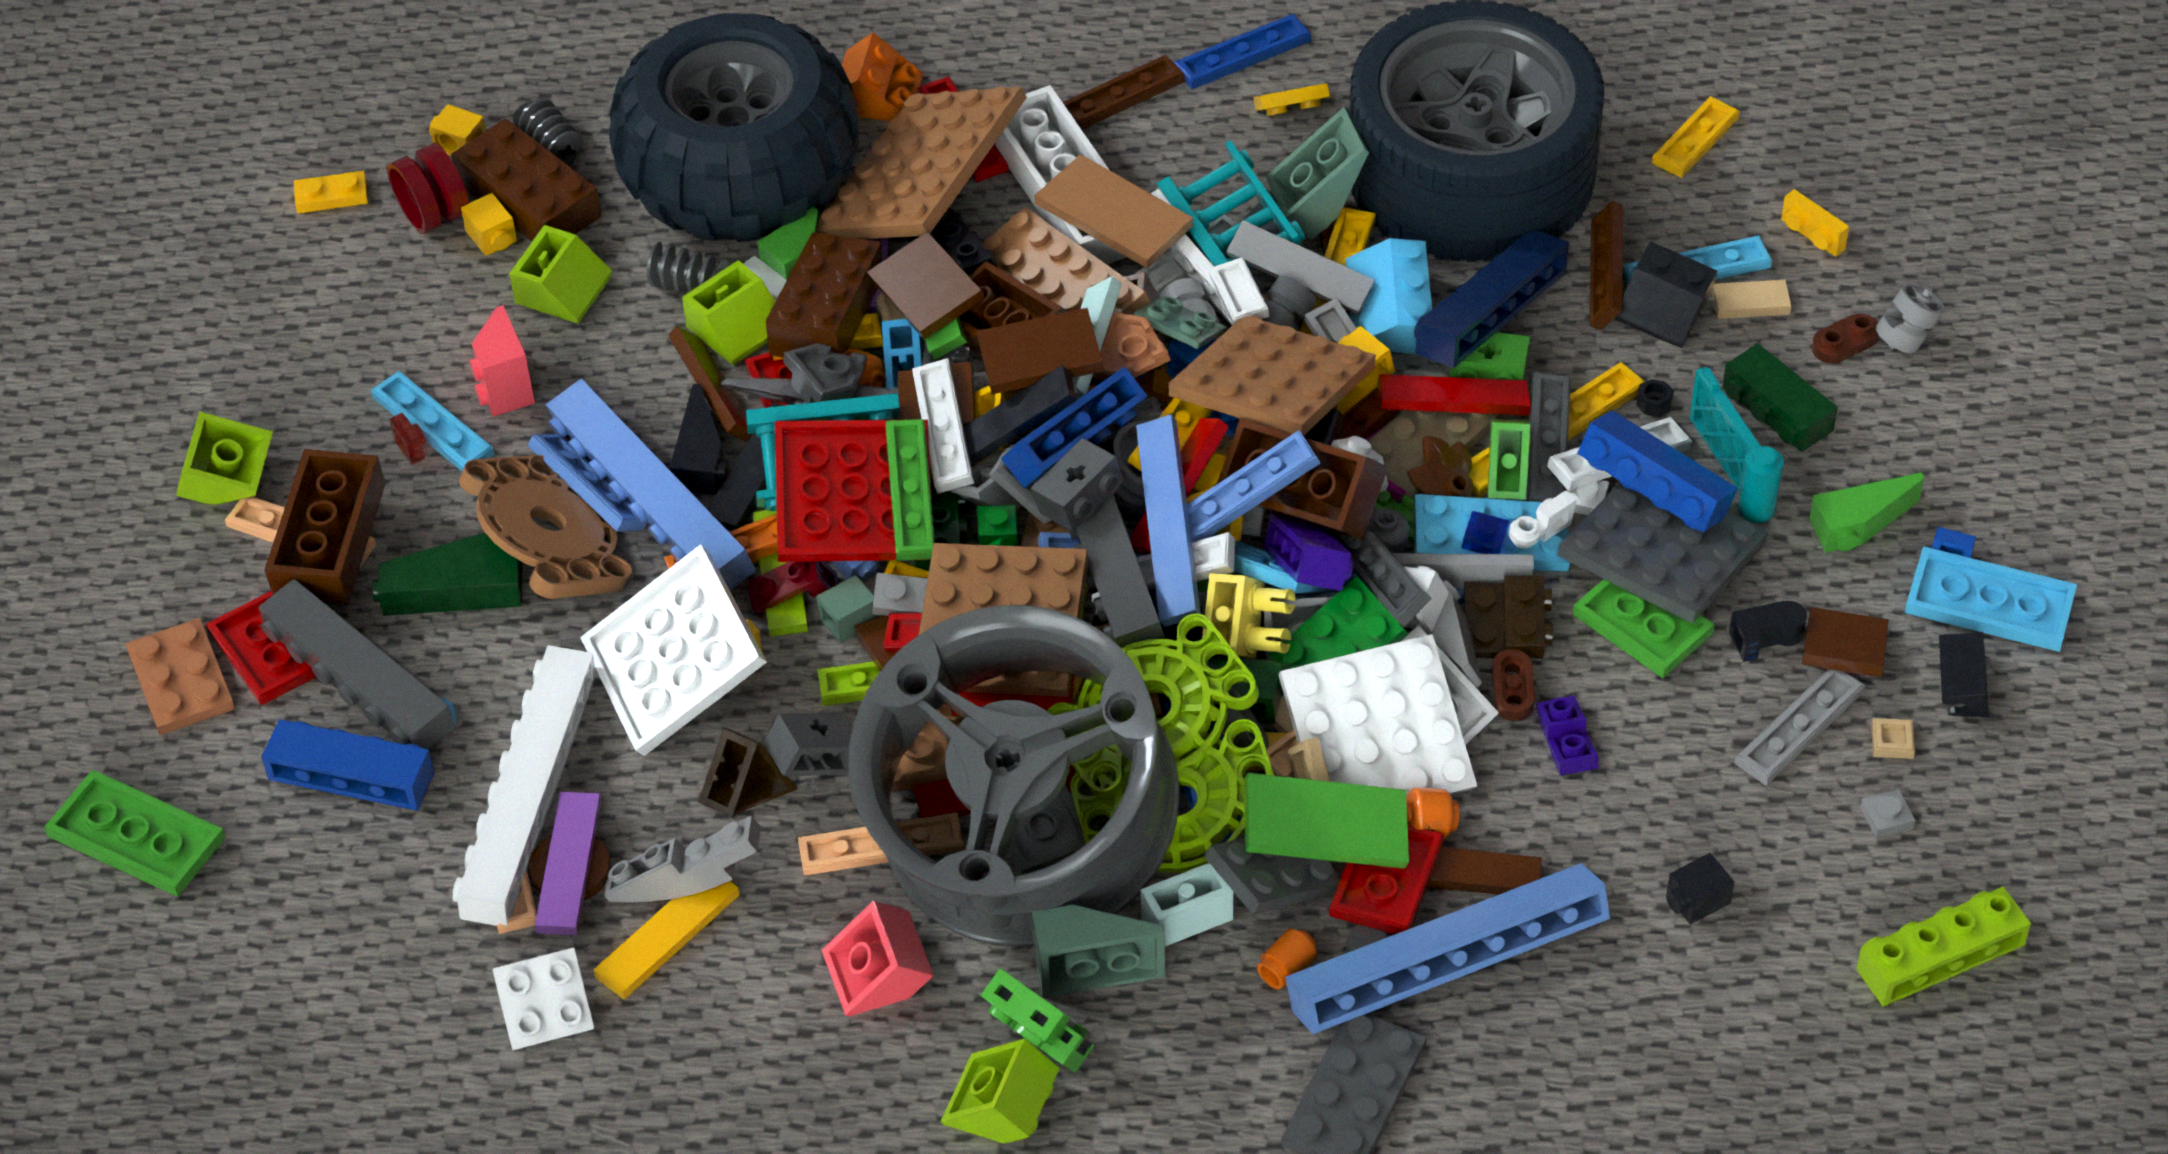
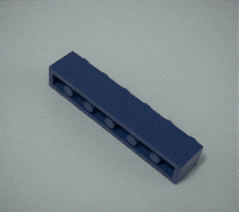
[1414,230,1569,368]

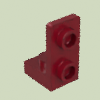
[748,561,839,614]

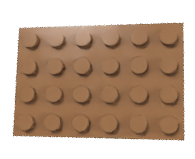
[817,86,1027,239]

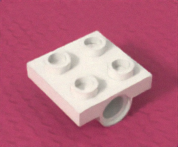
[492,948,594,1051]

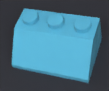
[1345,238,1432,354]

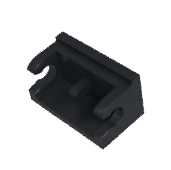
[1939,632,1989,718]

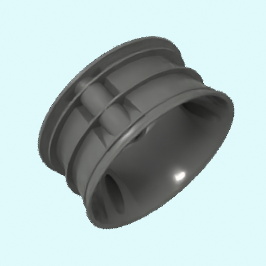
[848,605,1180,947]

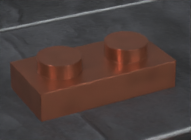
[1341,386,1400,439]

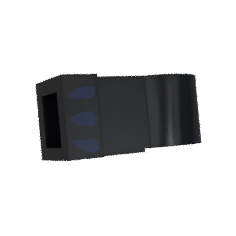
[1729,601,1807,662]

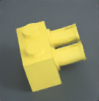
[1202,573,1296,659]

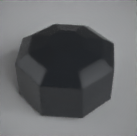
[1636,379,1674,417]

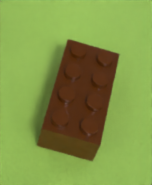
[451,118,602,241]
[766,232,883,358]
[959,261,1065,357]
[1217,418,1388,540]
[264,449,386,605]

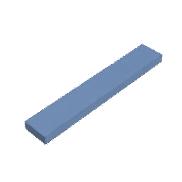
[1136,414,1201,627]

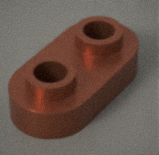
[1812,314,1879,363]
[1492,649,1535,721]

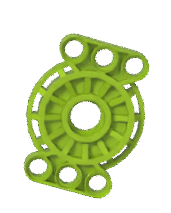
[1047,613,1259,800]
[1070,719,1274,873]

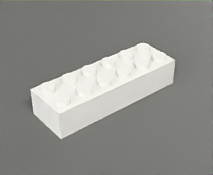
[994,85,1126,264]

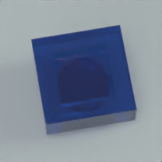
[1461,511,1510,554]

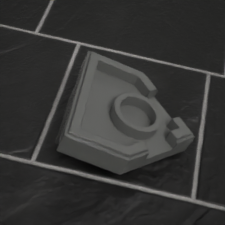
[783,343,868,403]

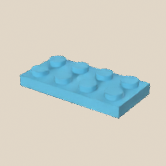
[1413,494,1570,571]
[1904,546,2077,652]

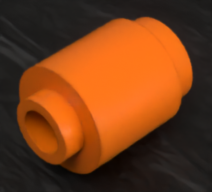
[1257,929,1318,989]

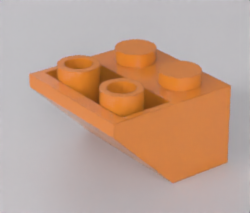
[842,32,924,121]

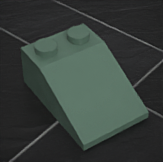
[1265,107,1369,240]
[1031,905,1165,998]

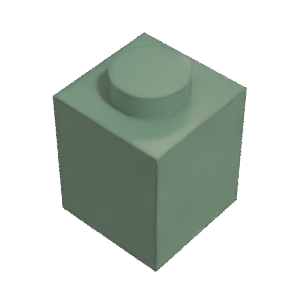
[817,575,879,643]

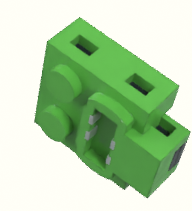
[980,968,1095,1073]

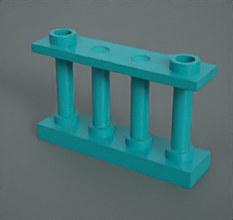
[1156,140,1306,268]
[746,393,900,511]

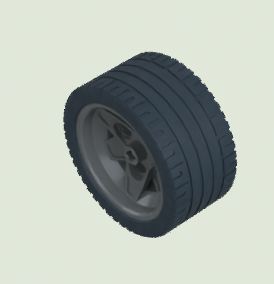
[1349,0,1604,262]

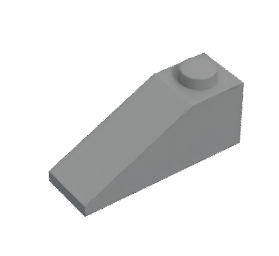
[1424,580,1482,688]

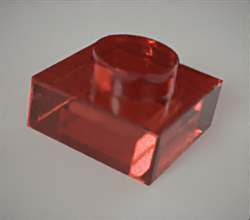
[389,413,426,465]

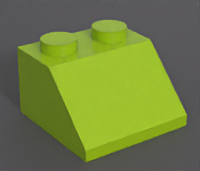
[176,411,273,505]
[940,1038,1060,1144]

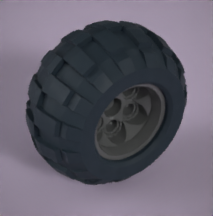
[608,13,859,242]

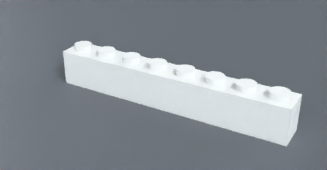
[453,645,595,926]

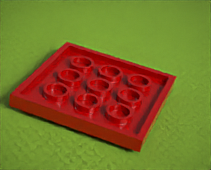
[775,419,932,562]

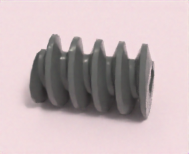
[513,98,583,166]
[647,242,729,294]

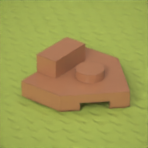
[1092,312,1170,380]

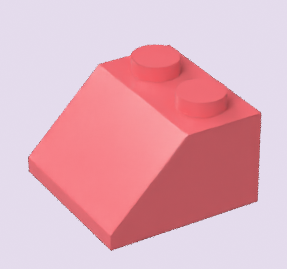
[469,305,535,417]
[821,901,934,1016]

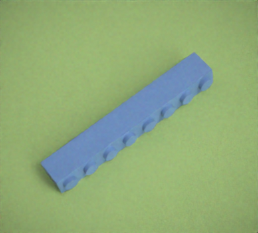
[545,378,756,590]
[1285,863,1610,1034]

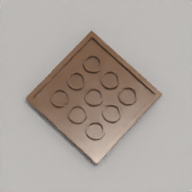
[1169,316,1376,436]
[919,543,1089,697]

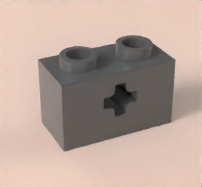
[1031,438,1124,532]
[764,713,853,776]

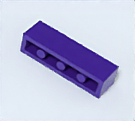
[1262,511,1353,591]

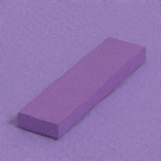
[535,792,602,935]

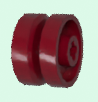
[387,143,469,234]

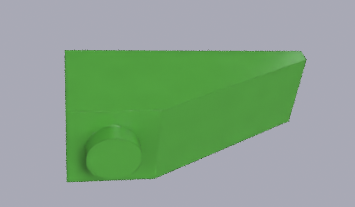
[1809,472,1924,553]

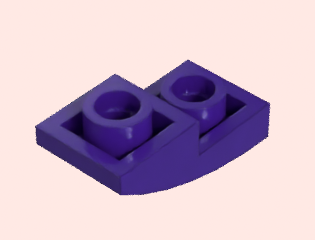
[1536,695,1598,776]

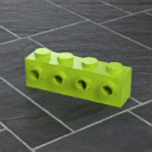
[1856,886,2031,1007]

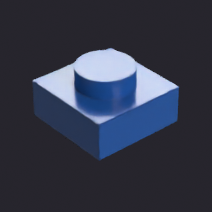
[1932,527,1976,558]

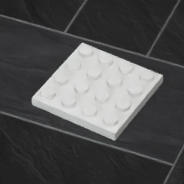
[580,545,767,756]
[1278,634,1477,795]

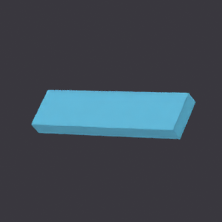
[1623,236,1772,284]
[371,371,495,471]

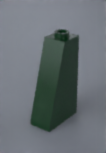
[372,532,523,616]

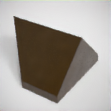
[698,728,797,817]

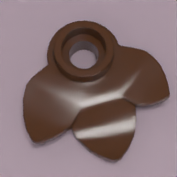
[1407,436,1473,497]

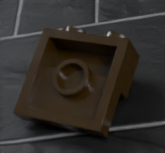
[1464,576,1553,659]

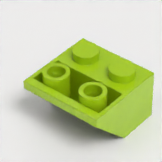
[509,225,613,324]
[682,260,775,366]

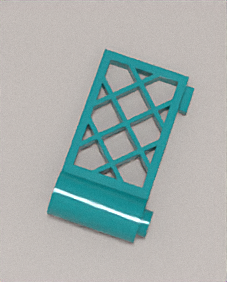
[1689,367,1784,523]

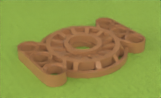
[459,455,632,599]

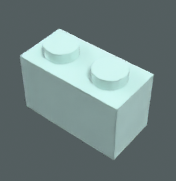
[1140,863,1233,946]

